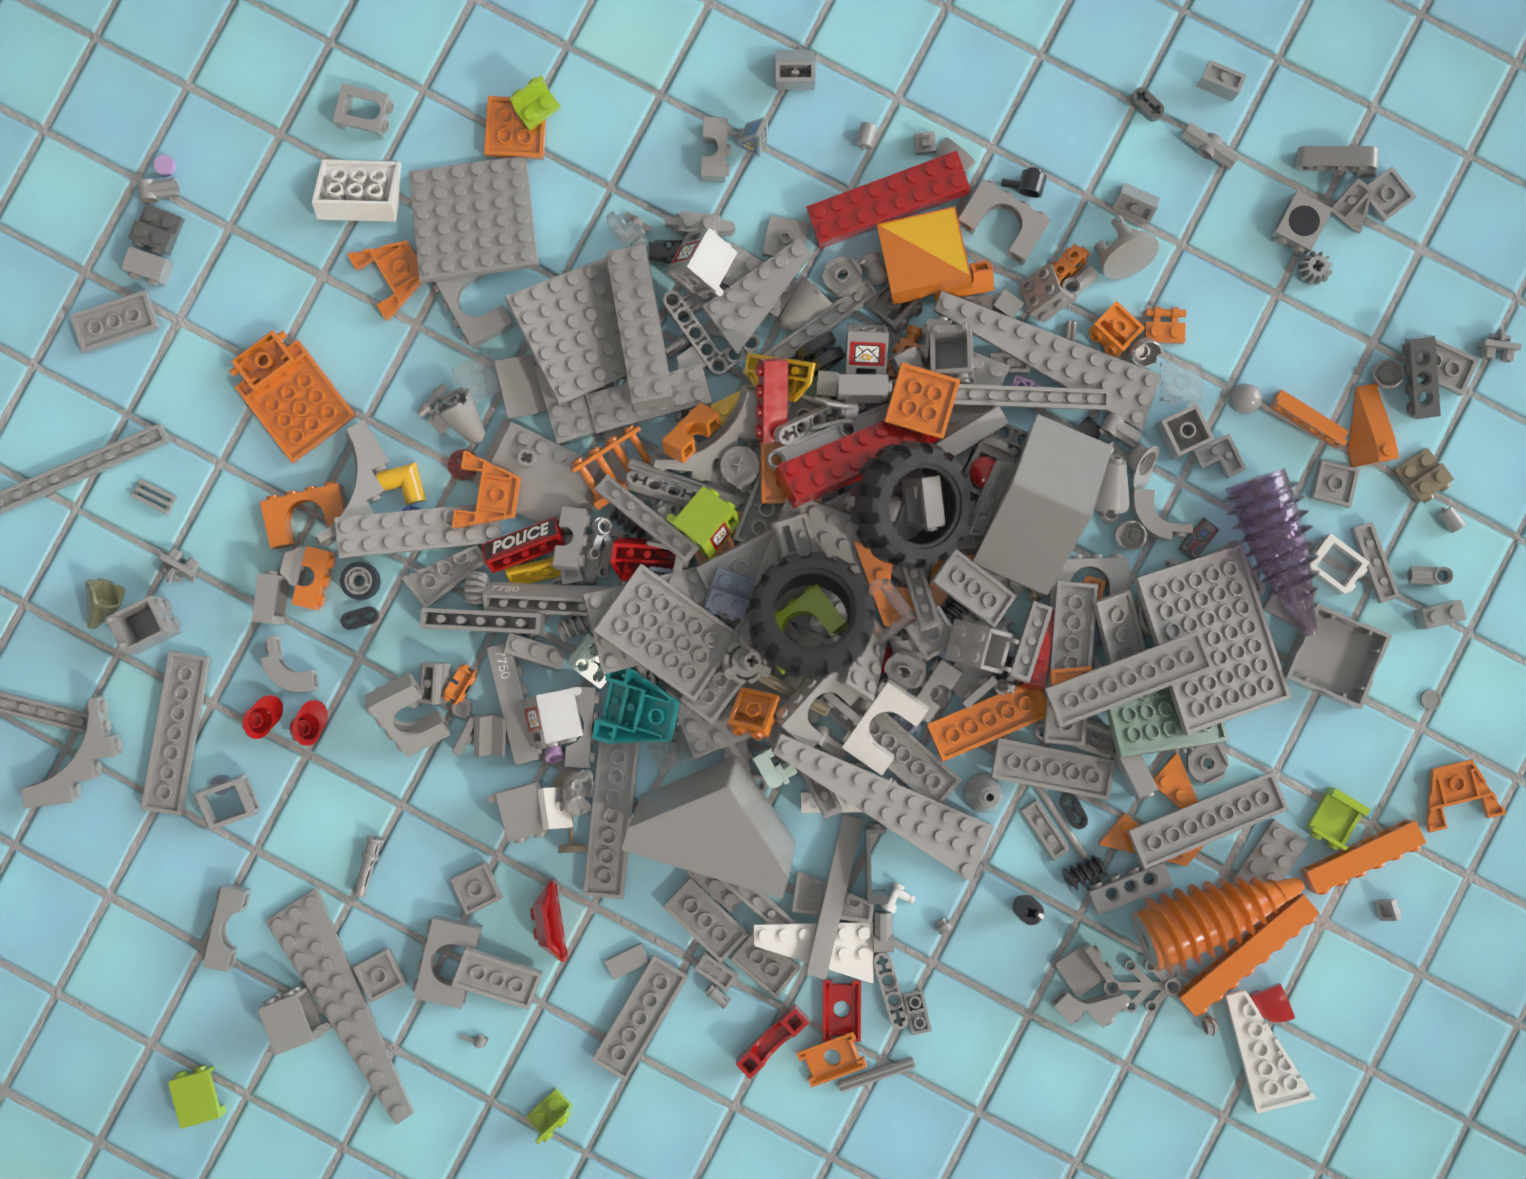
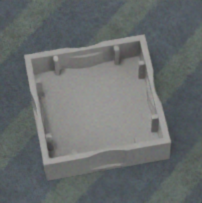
[1282,603,1392,709]

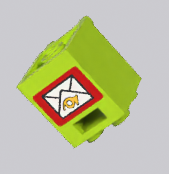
[667,486,741,559]

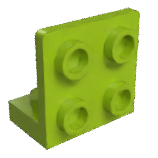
[510,75,561,131]
[526,1087,573,1145]

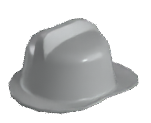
[1128,444,1159,489]

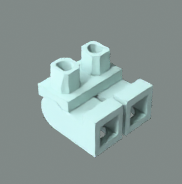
[567,634,606,689]
[753,746,798,788]

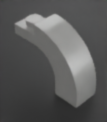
[1130,489,1193,541]
[261,636,320,692]

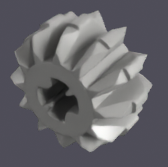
[1297,251,1333,285]
[464,571,490,605]

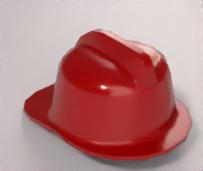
[241,695,283,739]
[289,700,328,746]

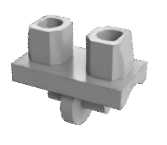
[1476,329,1522,363]
[159,548,200,584]

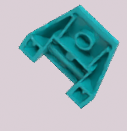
[591,667,680,744]

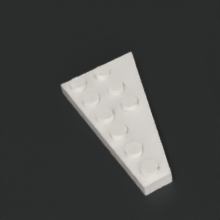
[753,922,873,983]
[1224,989,1316,1114]

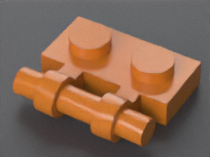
[1144,307,1187,344]

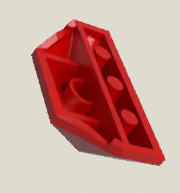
[609,537,676,581]
[530,878,568,962]

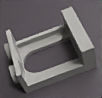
[333,84,394,138]

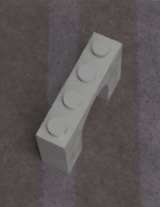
[958,179,1051,265]
[433,274,515,349]
[1047,554,1130,608]
[365,672,451,757]
[773,672,859,748]
[412,915,483,1009]

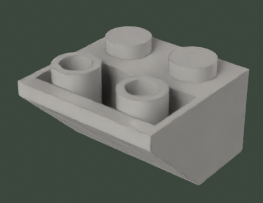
[775,50,815,90]

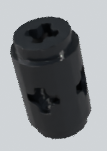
[649,240,683,264]

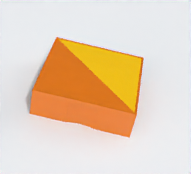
[877,206,972,305]

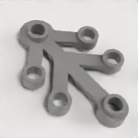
[586,517,631,586]
[1102,959,1182,1013]

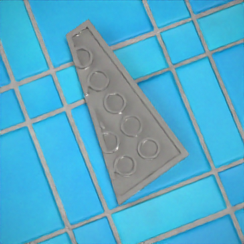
[702,238,811,356]

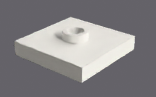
[537,787,573,830]

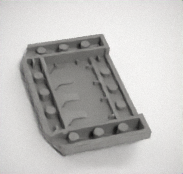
[473,419,606,533]

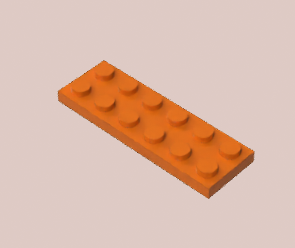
[926,685,1046,762]

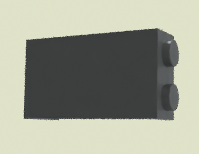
[864,822,888,904]

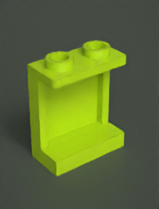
[1305,787,1371,851]
[168,1064,226,1129]

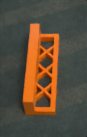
[1269,389,1349,449]

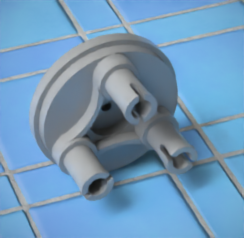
[1094,216,1159,279]

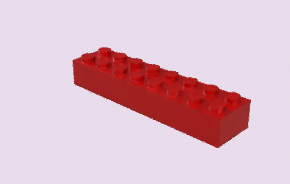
[806,150,970,249]
[774,420,939,509]

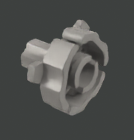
[721,635,771,684]

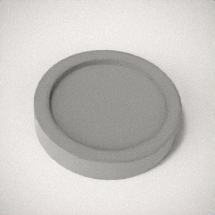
[1420,690,1442,710]

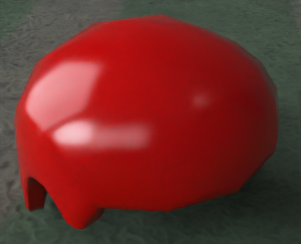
[969,456,996,488]

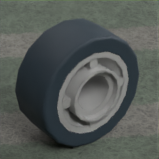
[340,562,381,600]

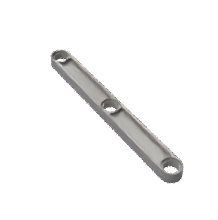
[766,402,889,471]

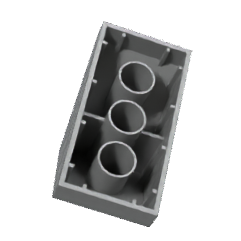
[972,414,1113,596]
[622,756,796,899]

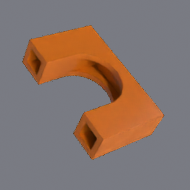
[260,481,348,549]

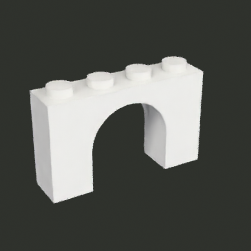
[842,679,929,775]

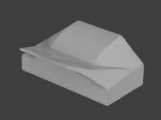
[280,546,307,586]

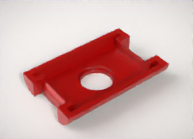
[822,978,861,1042]

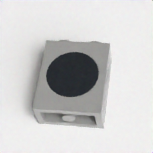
[1270,190,1333,255]

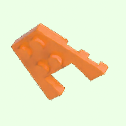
[347,240,422,321]
[452,451,521,529]
[1426,759,1506,833]

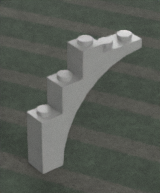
[650,385,758,482]
[315,420,389,547]
[21,695,123,808]

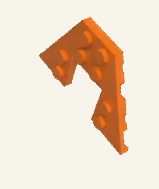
[854,541,974,628]
[1098,753,1204,866]

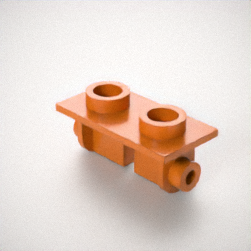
[442,663,477,705]

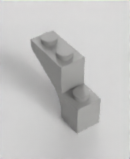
[1051,989,1131,1028]

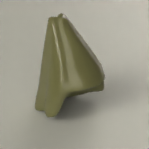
[85,578,125,629]

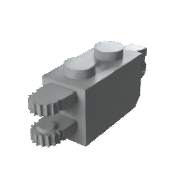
[665,211,735,237]

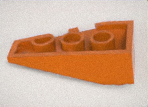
[1347,384,1399,467]

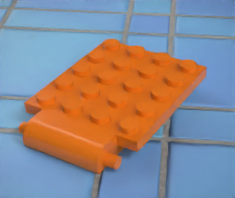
[229,330,357,464]

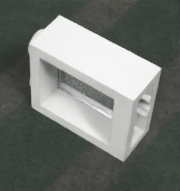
[1300,533,1370,595]

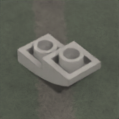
[903,990,932,1035]

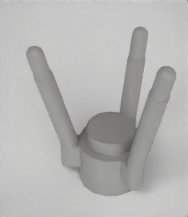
[811,397,858,430]

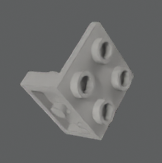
[952,662,998,709]

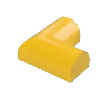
[376,462,426,506]

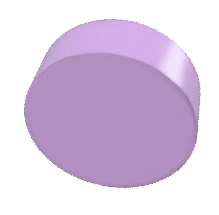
[154,155,176,176]
[544,746,565,764]

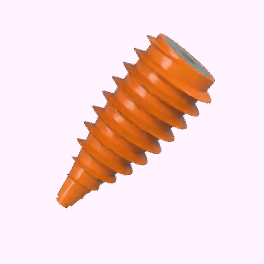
[1132,877,1305,976]

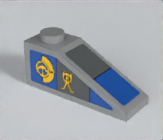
[736,117,768,156]

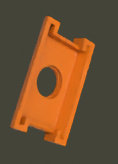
[796,1032,867,1088]

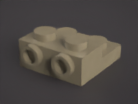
[1392,448,1454,503]

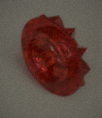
[448,449,477,481]

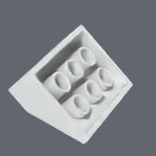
[312,159,401,222]

